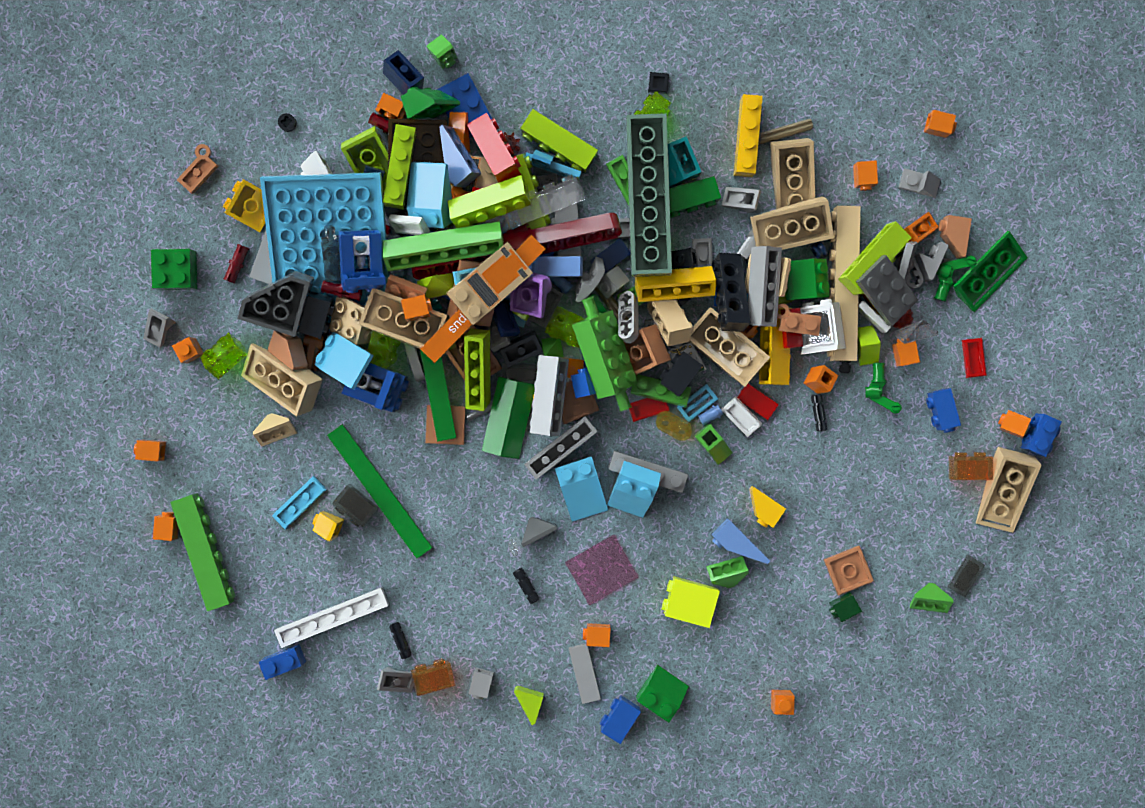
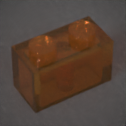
[949,452,993,480]
[410,659,455,696]

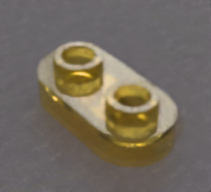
[656,411,692,441]

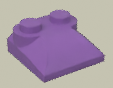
[510,273,552,318]

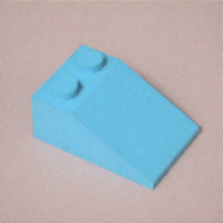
[407,162,452,228]
[314,332,373,390]
[555,456,608,521]
[607,461,661,518]

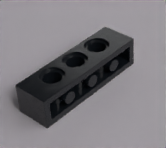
[711,253,750,332]

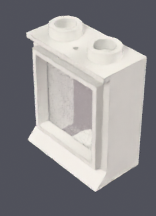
[800,299,846,355]

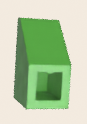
[426,34,457,69]
[694,424,733,465]

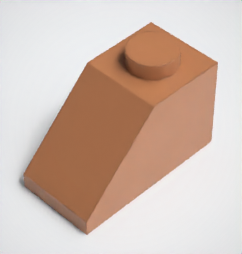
[939,215,972,259]
[267,331,308,370]

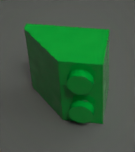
[401,87,460,119]
[786,259,830,301]
[636,664,689,723]

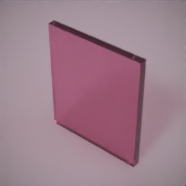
[565,534,638,605]

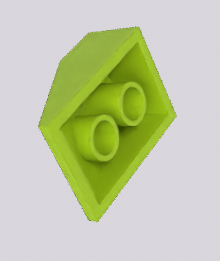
[341,126,388,192]

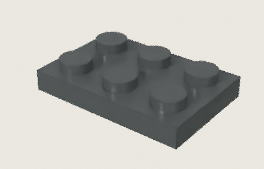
[856,255,918,326]

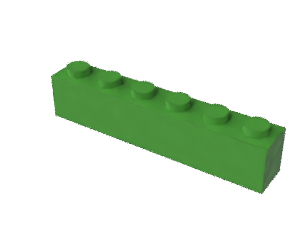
[383,221,504,271]
[170,493,235,612]

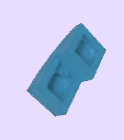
[531,150,554,169]

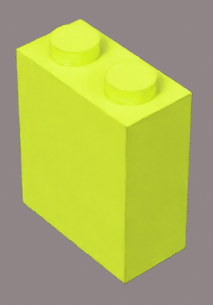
[661,576,720,628]

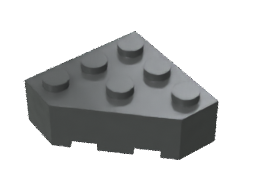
[238,271,314,337]

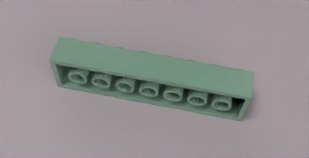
[626,113,672,277]

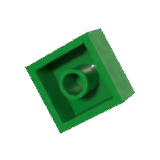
[151,249,197,290]

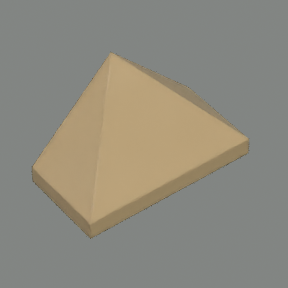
[253,413,297,447]

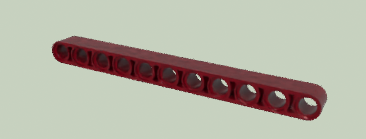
[411,213,622,280]

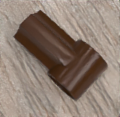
[303,334,327,371]

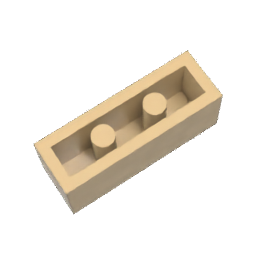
[647,299,693,346]

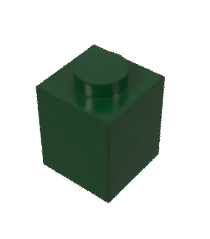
[829,592,862,622]

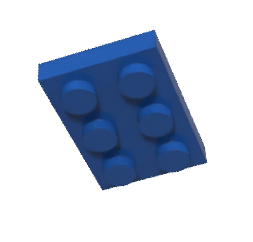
[437,73,492,139]

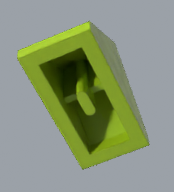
[857,325,881,366]
[514,686,544,725]

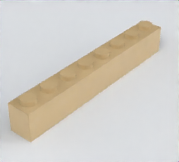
[827,206,861,362]

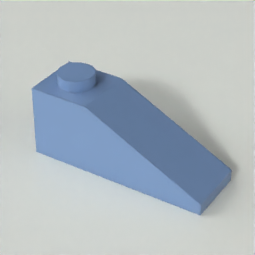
[439,125,481,188]
[529,256,583,277]
[711,518,770,564]

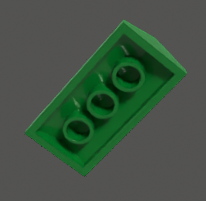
[953,231,1028,312]
[482,376,535,459]

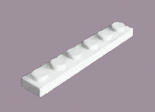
[274,587,389,648]

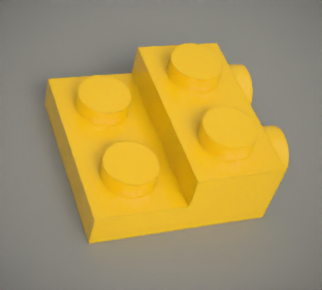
[223,179,265,232]

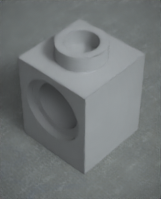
[597,266,630,299]
[468,668,494,700]

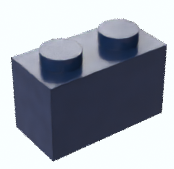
[383,50,424,95]

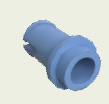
[549,277,573,294]
[698,405,723,426]

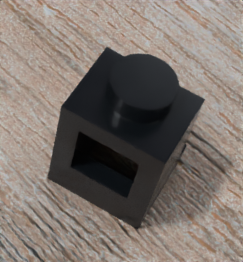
[671,247,698,269]

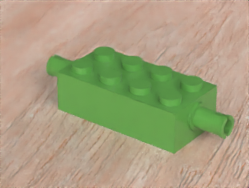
[572,296,638,411]

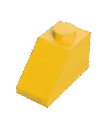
[750,486,786,528]
[312,511,345,541]

